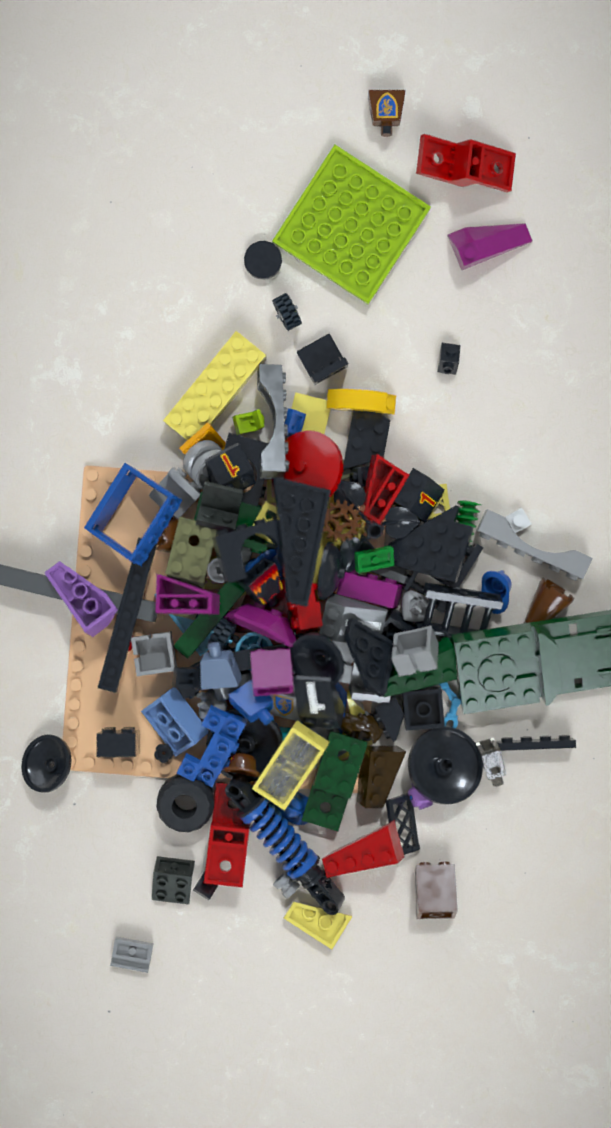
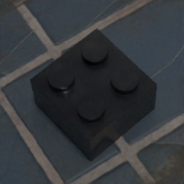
[402,687,445,731]
[96,727,140,757]

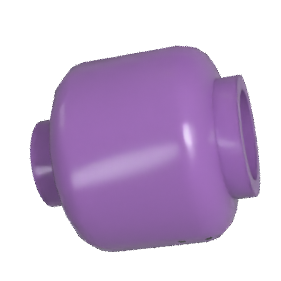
[408,783,433,810]

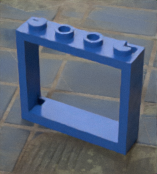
[84,463,182,566]

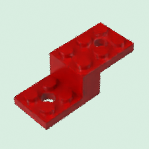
[416,134,516,192]
[204,782,251,888]

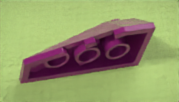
[447,223,533,270]

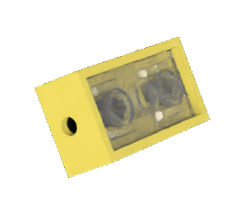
[252,721,329,811]

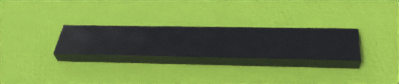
[97,538,158,693]

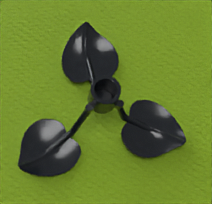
[334,480,420,572]

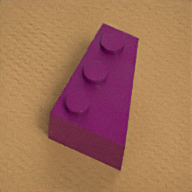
[337,570,404,608]
[156,574,220,614]

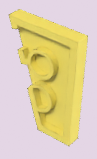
[283,901,352,950]

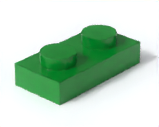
[355,546,394,573]

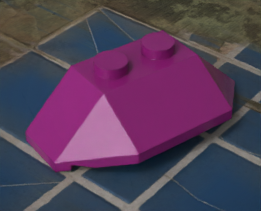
[223,602,296,647]

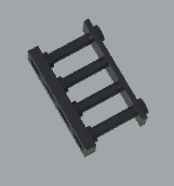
[403,544,484,613]
[415,582,503,637]

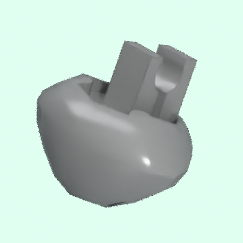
[401,590,428,622]
[197,689,228,720]

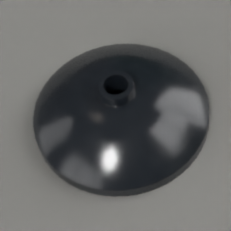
[318,542,346,600]
[290,633,345,685]
[21,734,72,793]

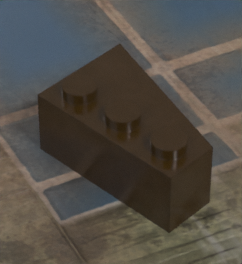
[357,746,406,808]

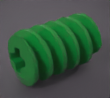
[456,500,481,542]

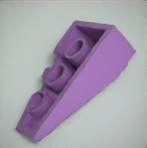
[44,561,118,637]

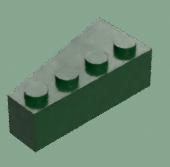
[383,637,457,697]

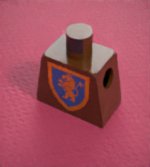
[368,90,405,137]

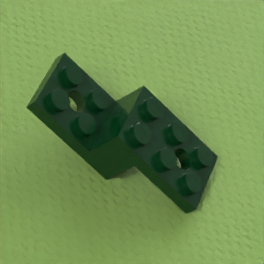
[302,730,368,832]

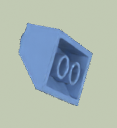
[141,687,209,757]

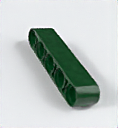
[173,581,245,659]

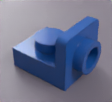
[284,408,306,437]

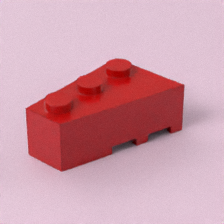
[360,454,409,524]
[283,580,323,634]

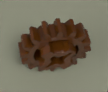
[323,500,362,543]

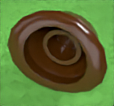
[222,753,261,777]

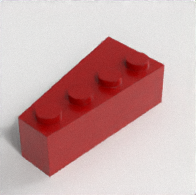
[322,820,405,878]

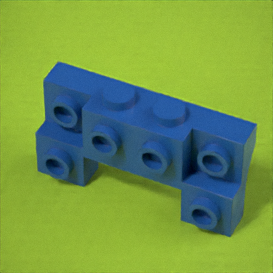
[177,705,247,787]

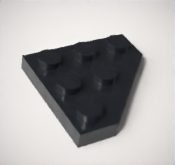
[344,618,394,697]

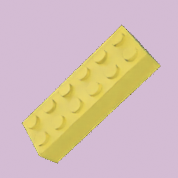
[163,331,267,441]

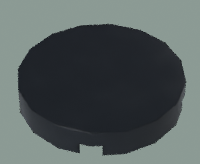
[244,241,282,280]

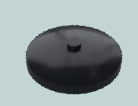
[206,708,284,782]
[408,727,483,805]

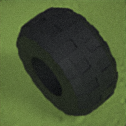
[156,774,215,833]

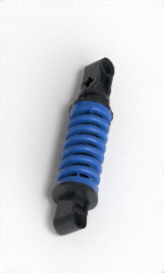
[225,774,345,915]

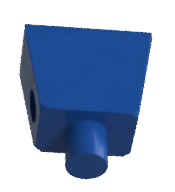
[228,679,274,725]

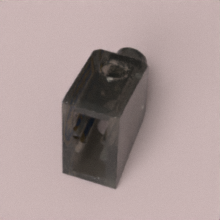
[476,738,507,787]

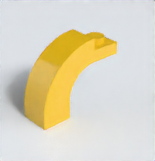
[326,389,396,415]

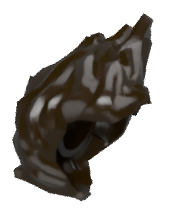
[341,711,383,744]

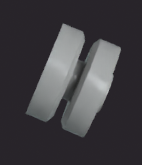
[183,440,222,489]

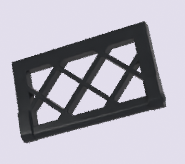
[385,793,420,855]

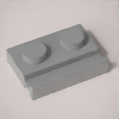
[110,937,154,973]

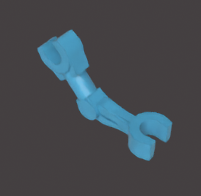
[439,682,461,728]

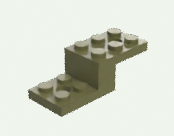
[165,517,217,620]

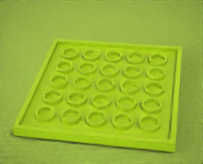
[272,144,431,305]

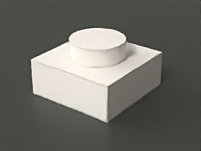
[505,508,531,533]

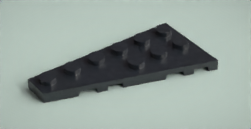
[273,477,331,607]

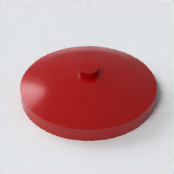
[271,430,343,498]

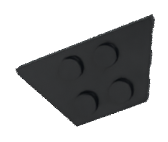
[343,410,390,470]

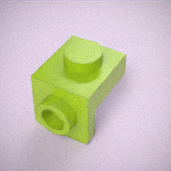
[232,409,265,435]

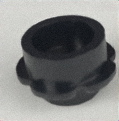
[154,744,173,763]

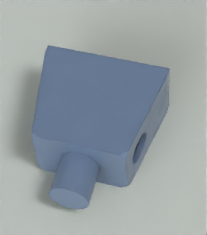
[201,642,242,689]

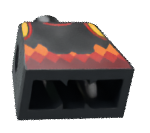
[237,558,283,607]

